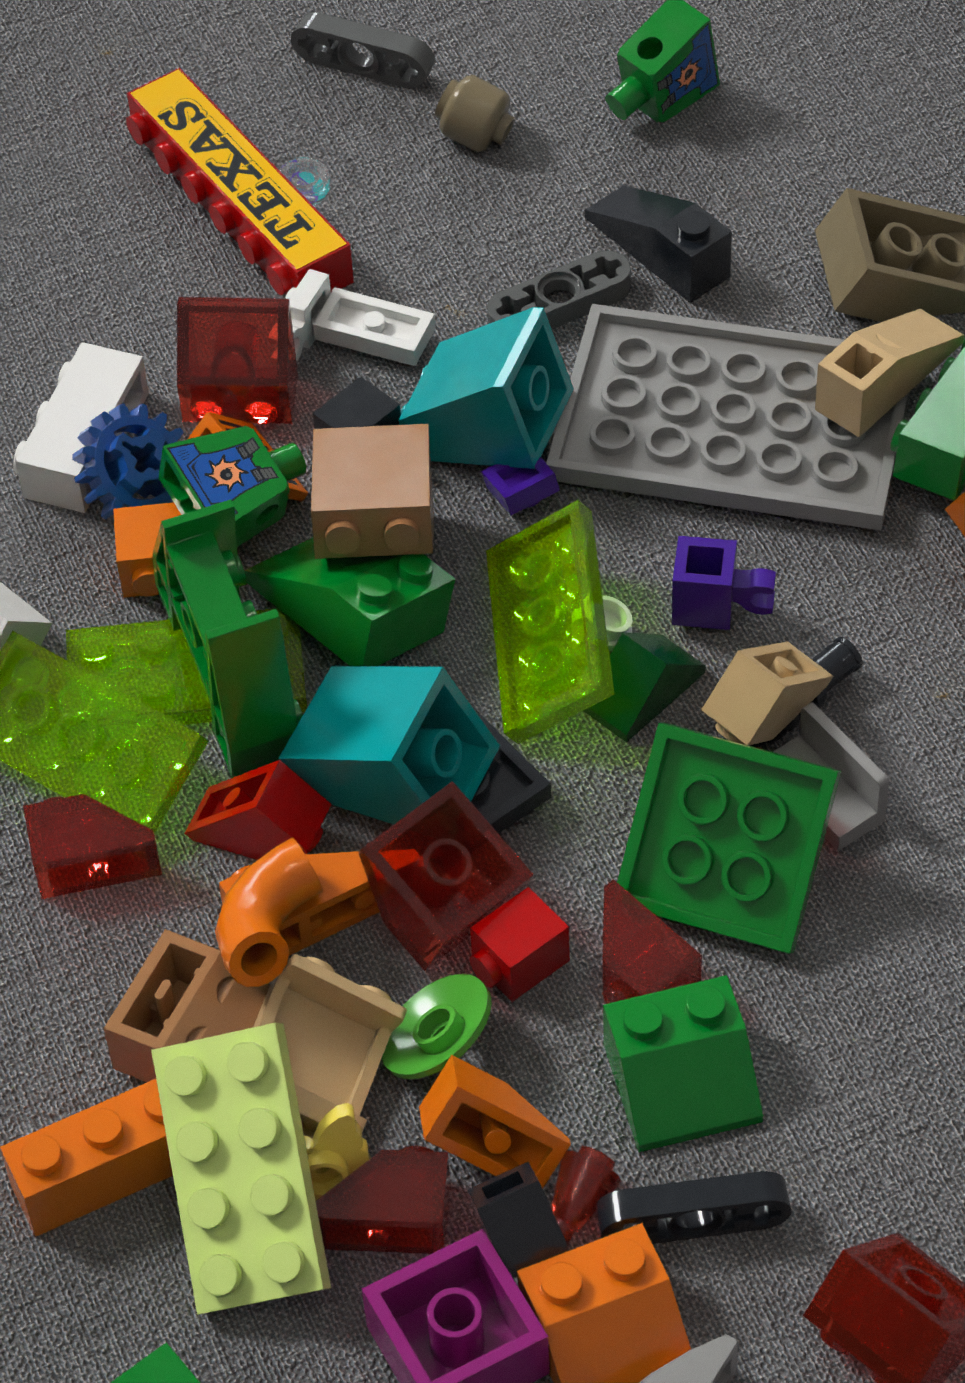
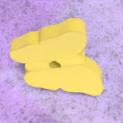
[304,1103,372,1202]

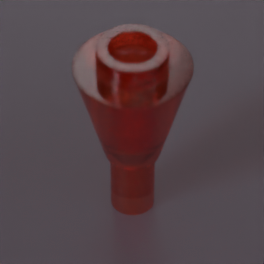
[551,1146,622,1245]

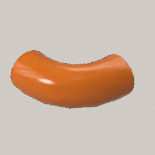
[215,838,323,987]

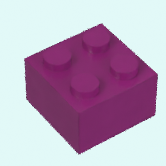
[362,1229,550,1383]

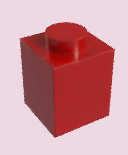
[469,887,570,1002]

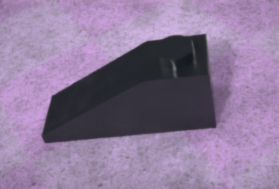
[584,185,732,303]

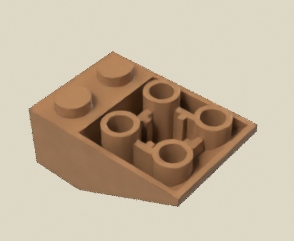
[104,929,270,1082]

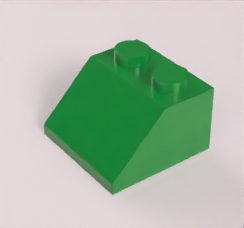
[603,975,763,1152]

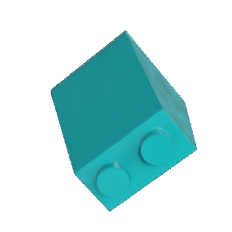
[398,307,574,469]
[278,666,500,840]

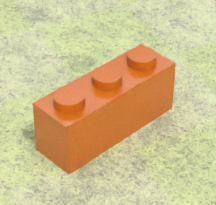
[0,1079,173,1237]

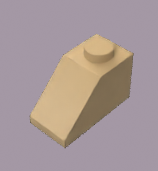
[701,641,833,746]

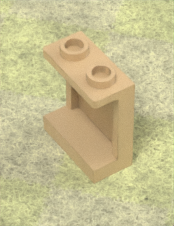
[253,954,407,1139]

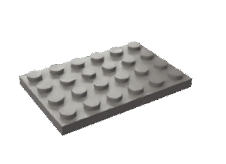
[546,304,910,531]

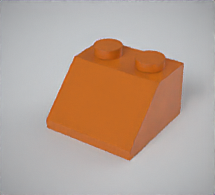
[517,1223,691,1383]

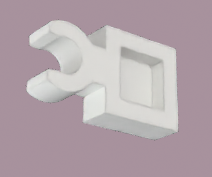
[268,269,331,368]

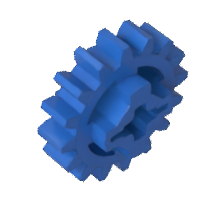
[72,403,184,520]

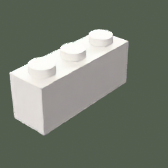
[13,342,149,513]

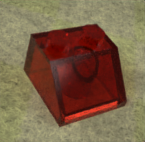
[177,297,298,424]
[358,781,534,971]
[803,1232,965,1383]

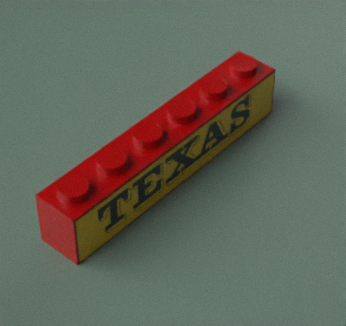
[126,68,354,295]

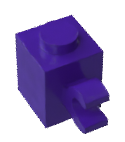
[672,536,776,630]

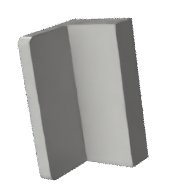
[773,702,889,851]

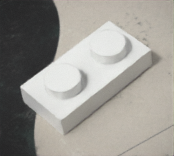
[313,287,436,366]

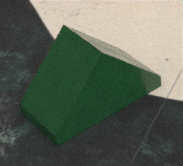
[583,632,706,743]

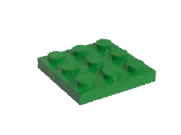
[612,723,842,954]

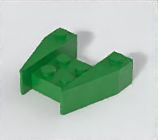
[152,499,303,778]

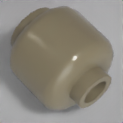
[434,75,515,153]

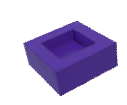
[481,457,560,516]

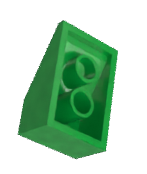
[244,538,455,666]

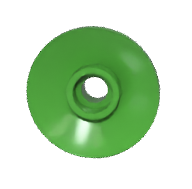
[382,974,492,1079]

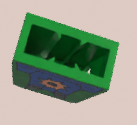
[605,0,720,123]
[159,426,306,547]

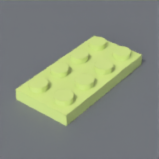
[151,1023,331,1315]

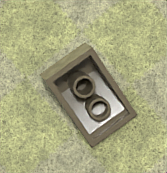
[815,188,965,322]

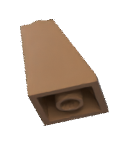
[311,424,434,559]

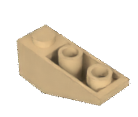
[815,309,964,437]

